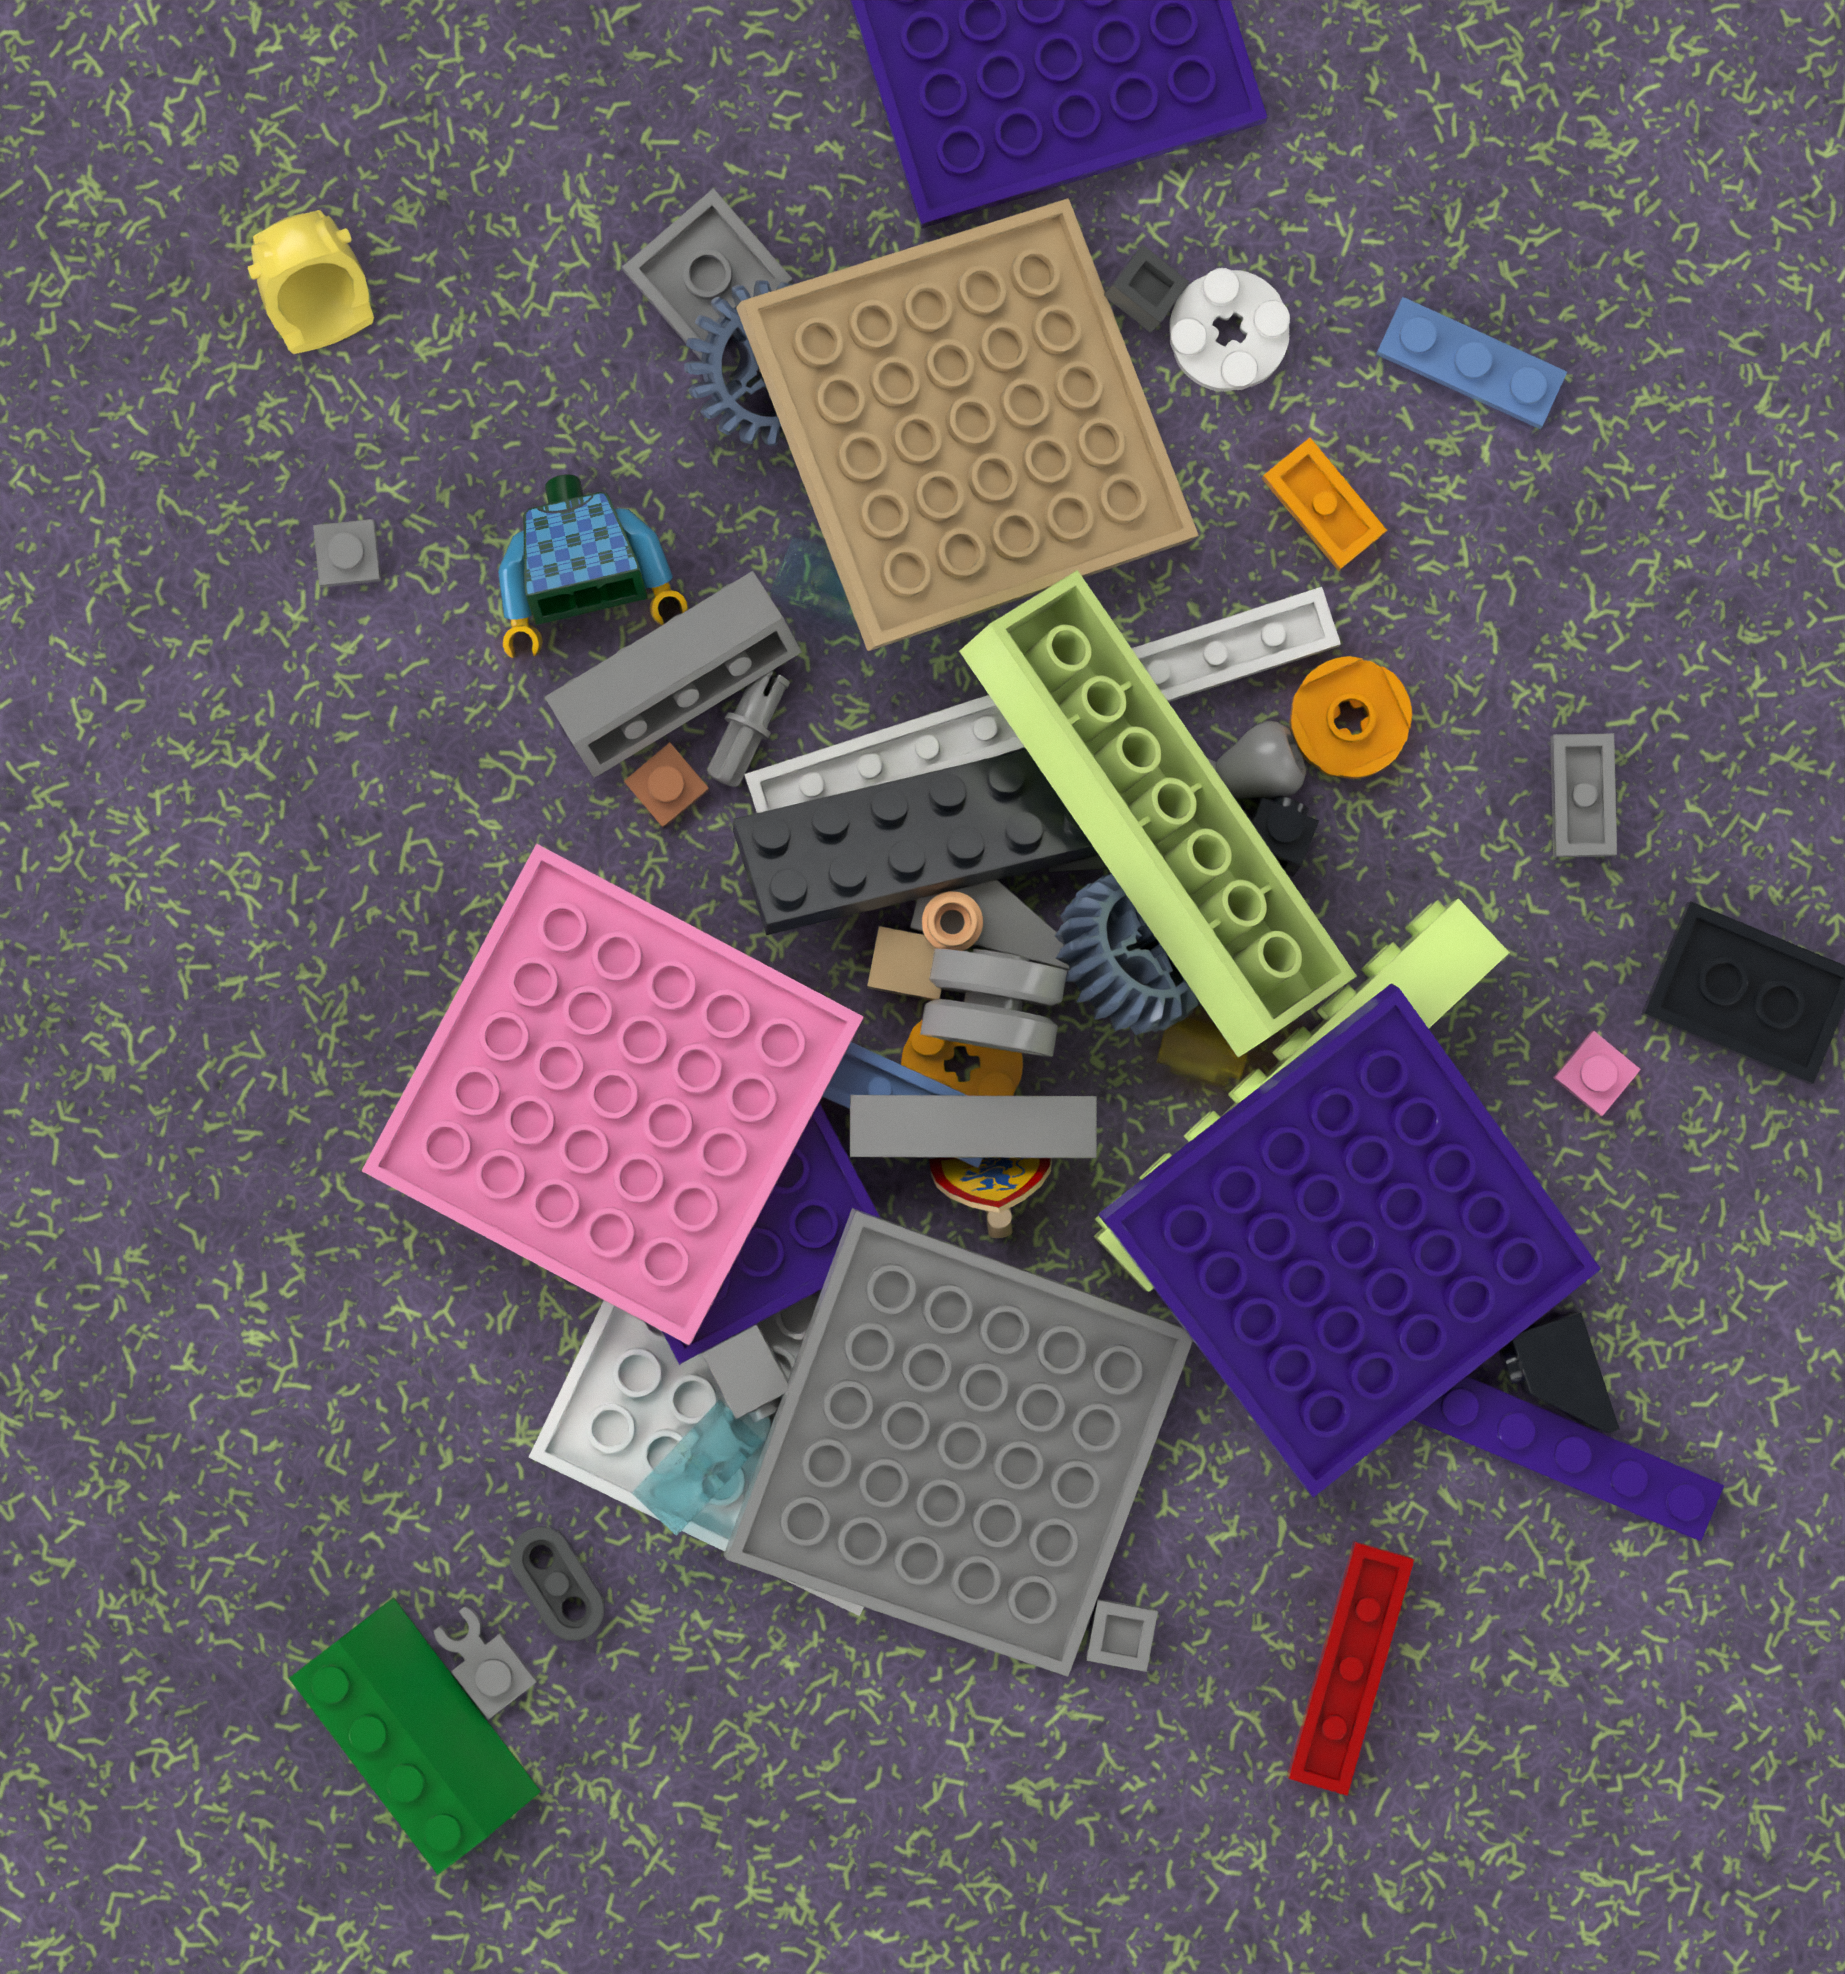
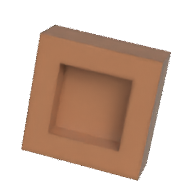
[624,742,710,829]

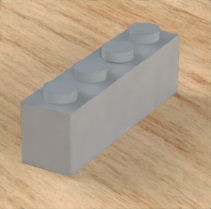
[545,571,802,778]

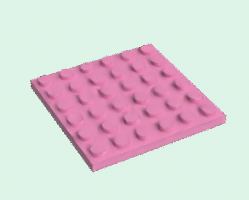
[362,843,864,1345]

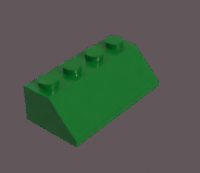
[288,1597,541,1875]

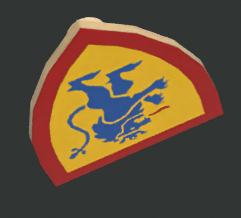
[929,1158,1052,1238]

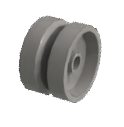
[920,948,1067,1057]

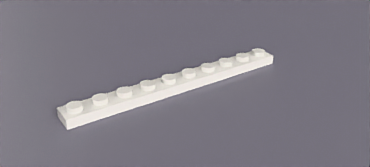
[744,587,1341,813]

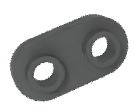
[510,1526,605,1641]

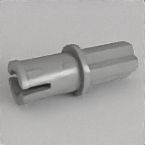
[708,671,790,787]

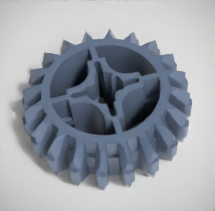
[684,280,792,446]
[1054,873,1199,1035]

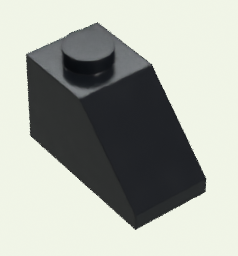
[1499,1311,1620,1433]

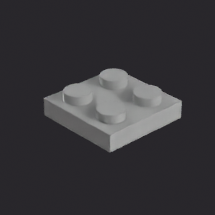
[622,188,793,360]

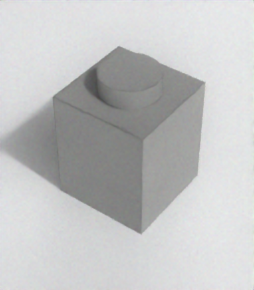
[702,1323,788,1423]

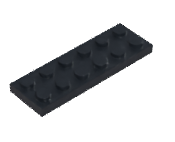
[733,749,1099,935]

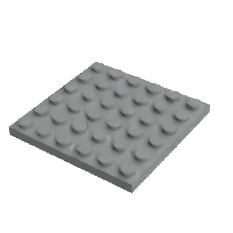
[724,1208,1193,1677]

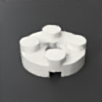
[1169,268,1290,391]

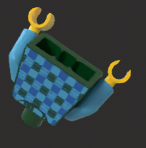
[498,474,688,658]

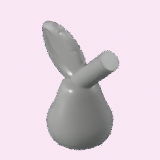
[1207,721,1306,800]

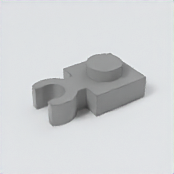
[434,1605,538,1720]

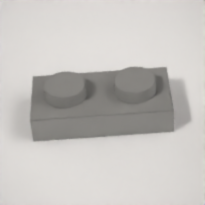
[1550,733,1617,857]

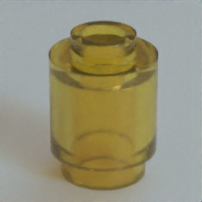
[1156,1015,1249,1089]

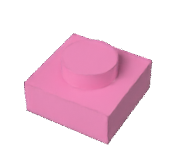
[1553,1031,1641,1116]

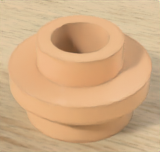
[922,891,983,951]

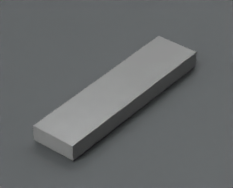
[850,1095,1097,1159]

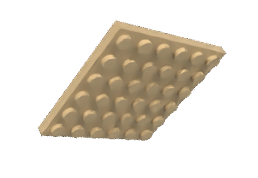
[736,198,1199,651]

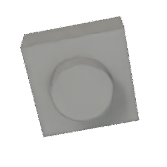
[313,519,382,588]
[1086,1598,1158,1672]

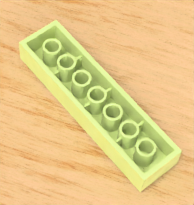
[959,570,1357,1057]
[1093,898,1510,1292]

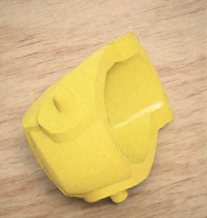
[247,210,374,354]

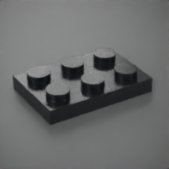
[1641,901,1845,1084]

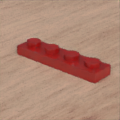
[1287,1541,1415,1796]

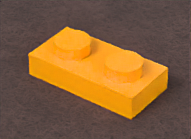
[1262,437,1387,571]

